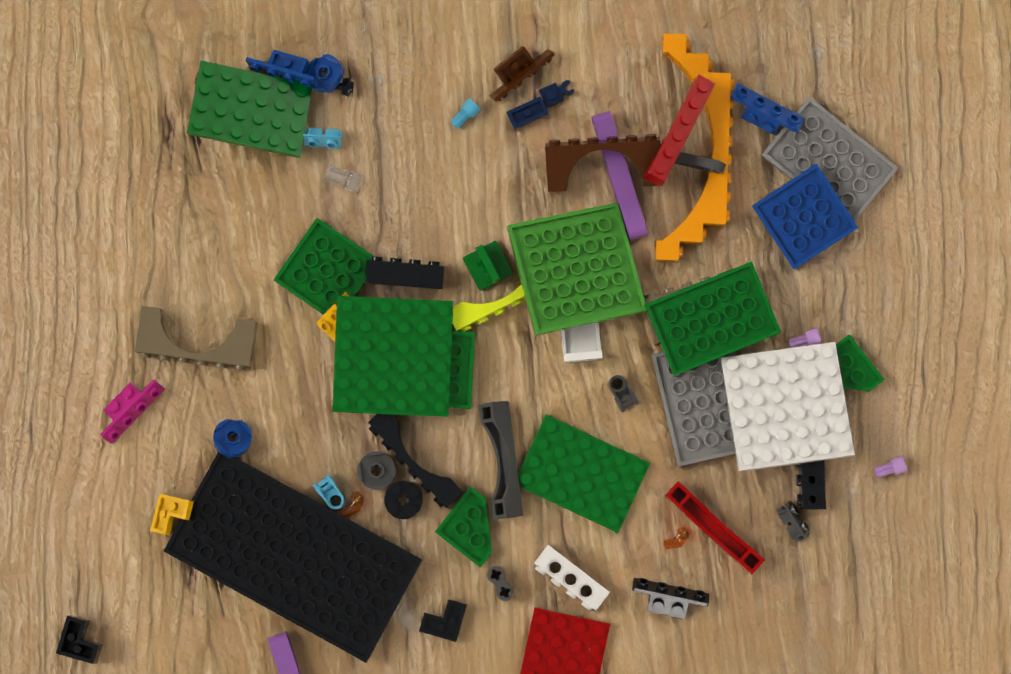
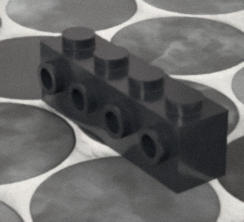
[364,256,445,289]
[796,460,826,510]

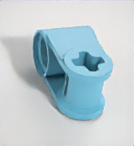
[312,473,346,510]

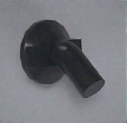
[335,77,354,97]

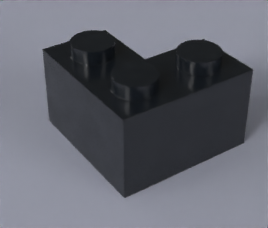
[56,615,103,664]

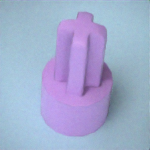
[789,328,822,348]
[874,455,908,478]

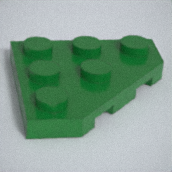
[836,335,885,392]
[435,486,492,568]

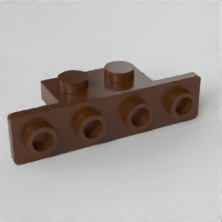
[489,46,555,101]

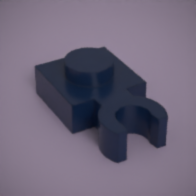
[539,80,574,108]

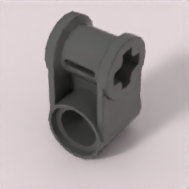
[608,375,639,413]

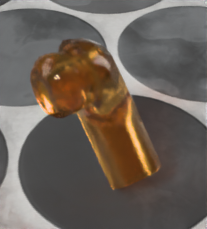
[341,492,364,517]
[663,527,689,549]

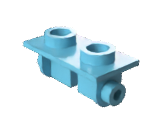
[303,127,343,149]

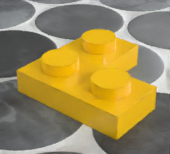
[150,493,194,536]

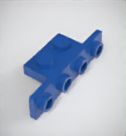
[245,50,319,87]
[730,83,805,135]

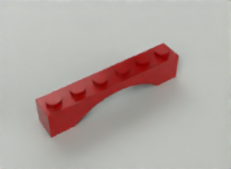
[643,74,716,187]
[664,481,765,575]

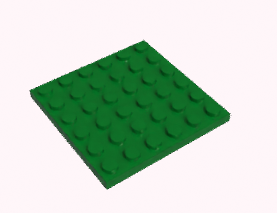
[332,296,453,417]

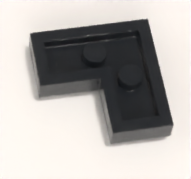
[419,599,467,642]

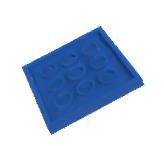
[752,163,859,269]

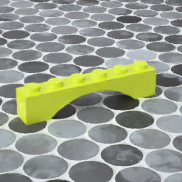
[452,284,525,332]

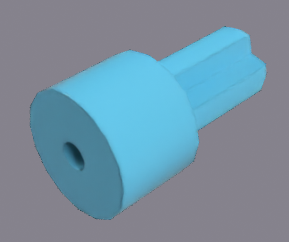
[451,98,481,128]

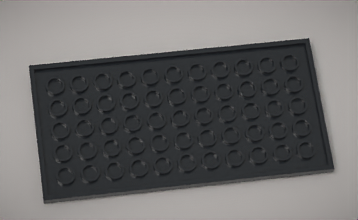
[164,452,423,663]

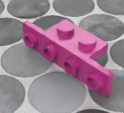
[100,380,165,444]

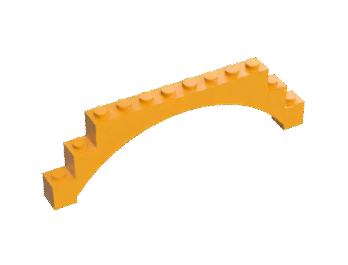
[655,33,734,263]

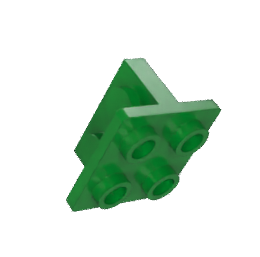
[463,241,513,291]

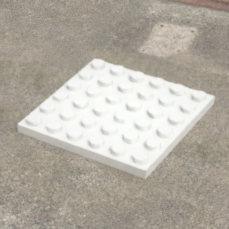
[720,342,855,472]

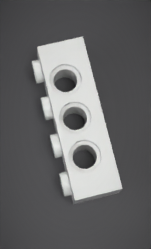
[534,545,610,611]

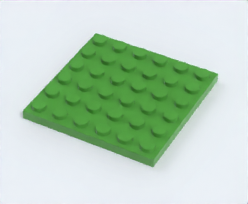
[507,202,646,336]

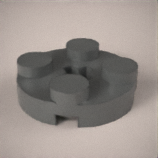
[357,451,396,490]

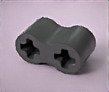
[487,566,514,601]

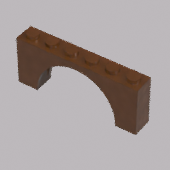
[545,134,663,192]

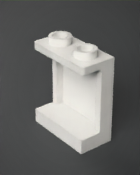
[561,322,603,363]

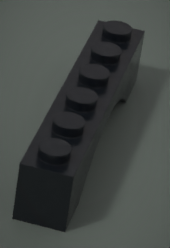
[368,414,463,508]

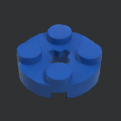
[306,54,344,93]
[213,419,252,459]

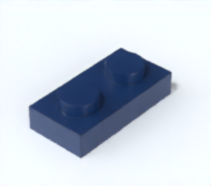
[506,96,549,130]

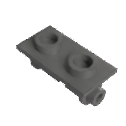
[777,501,810,542]

